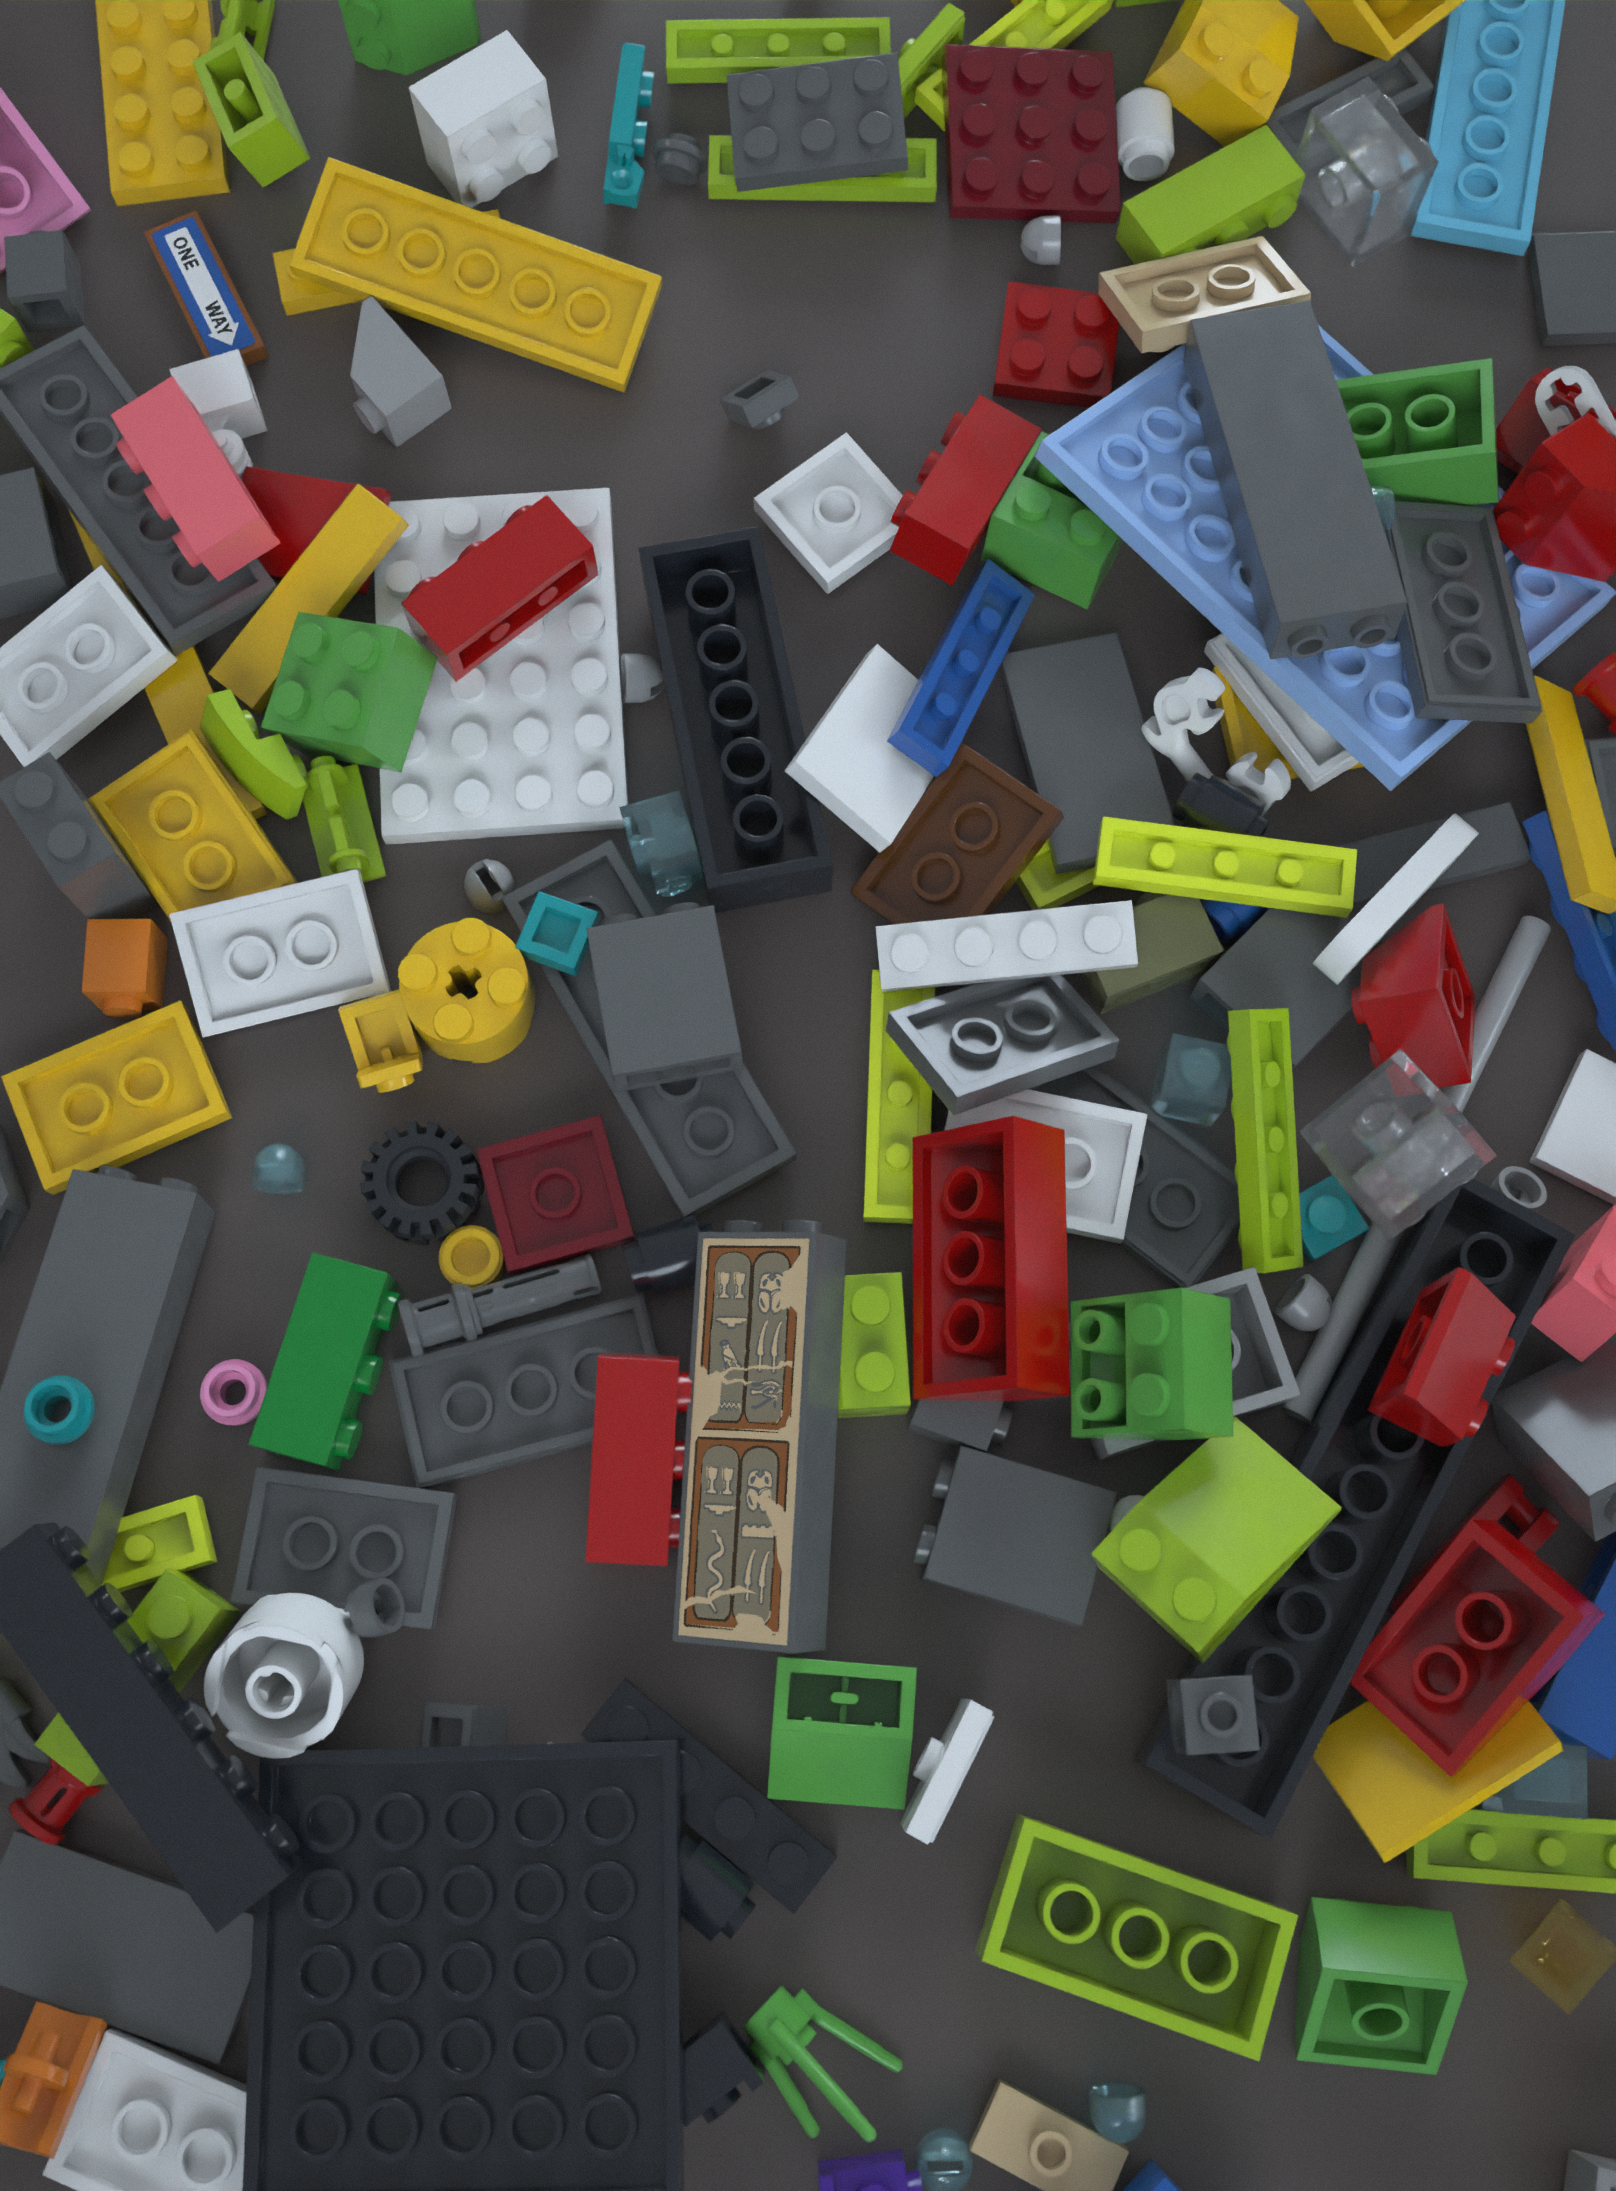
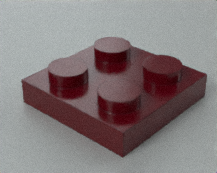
[476,1115,635,1276]

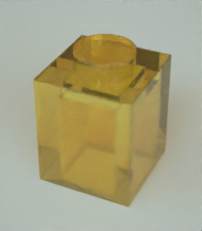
[1509,1897,1616,2015]

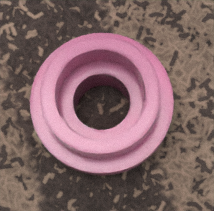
[200,1359,268,1426]

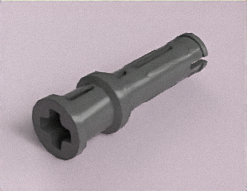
[397,1253,601,1358]

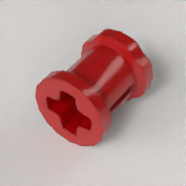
[1572,653,1616,735]
[9,1757,105,1846]

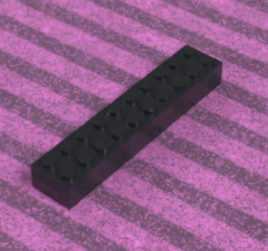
[1133,1169,1575,1839]

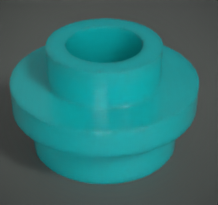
[23,1375,95,1445]

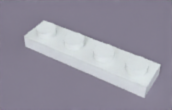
[876,900,1138,992]

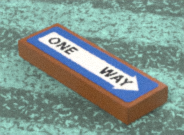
[143,210,269,366]

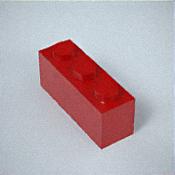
[889,394,1042,586]
[401,495,598,682]
[585,1352,692,1566]

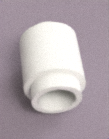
[1115,87,1174,181]

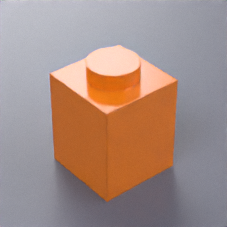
[82,919,168,1019]

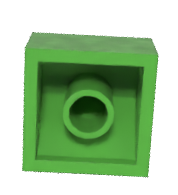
[338,0,481,75]
[1295,1897,1468,2075]

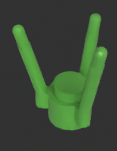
[742,1985,903,2142]

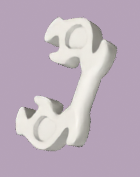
[1141,667,1291,816]

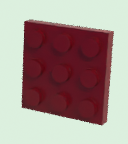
[941,44,1121,223]

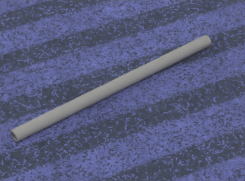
[1280,916,1551,1424]

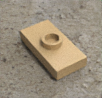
[968,2078,1130,2191]

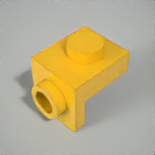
[338,989,424,1093]

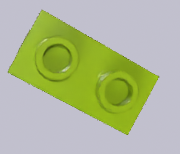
[303,756,386,882]

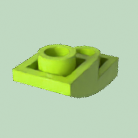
[200,689,309,820]

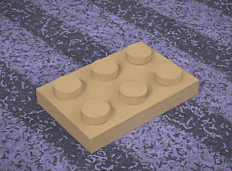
[1098,236,1311,353]

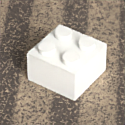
[408,30,558,208]

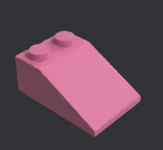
[0,87,91,274]

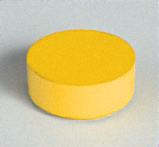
[439,1225,506,1289]

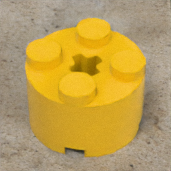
[398,918,535,1063]

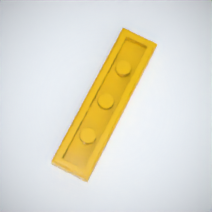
[208,484,409,714]
[1526,675,1616,914]

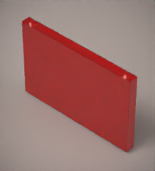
[242,466,392,595]

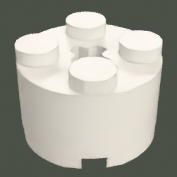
[204,1593,364,1758]

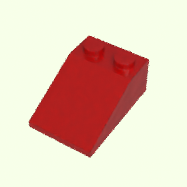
[1350,1519,1605,1777]

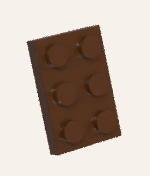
[849,743,1064,925]

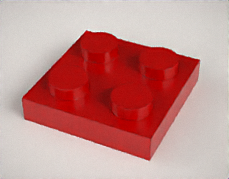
[993,282,1119,408]

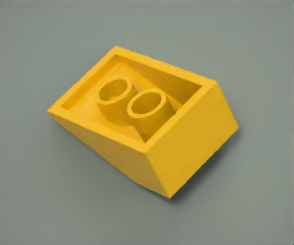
[1143,0,1299,147]

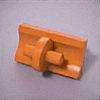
[0,2001,108,2159]

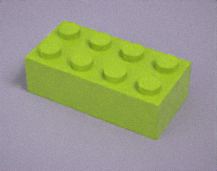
[975,1813,1298,2061]

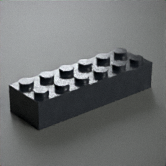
[638,526,833,913]

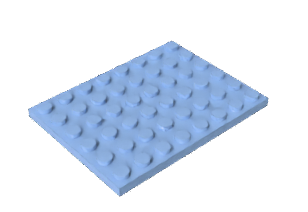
[1035,325,1616,791]

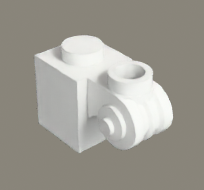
[170,349,268,480]

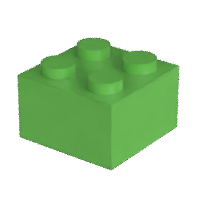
[261,612,438,772]

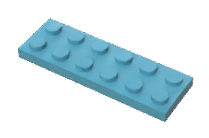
[1410,0,1565,256]

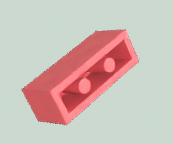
[110,376,280,582]

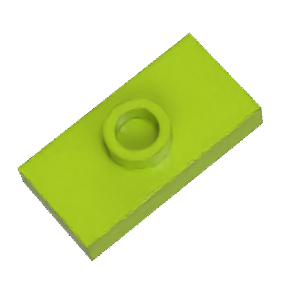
[898,3,965,119]

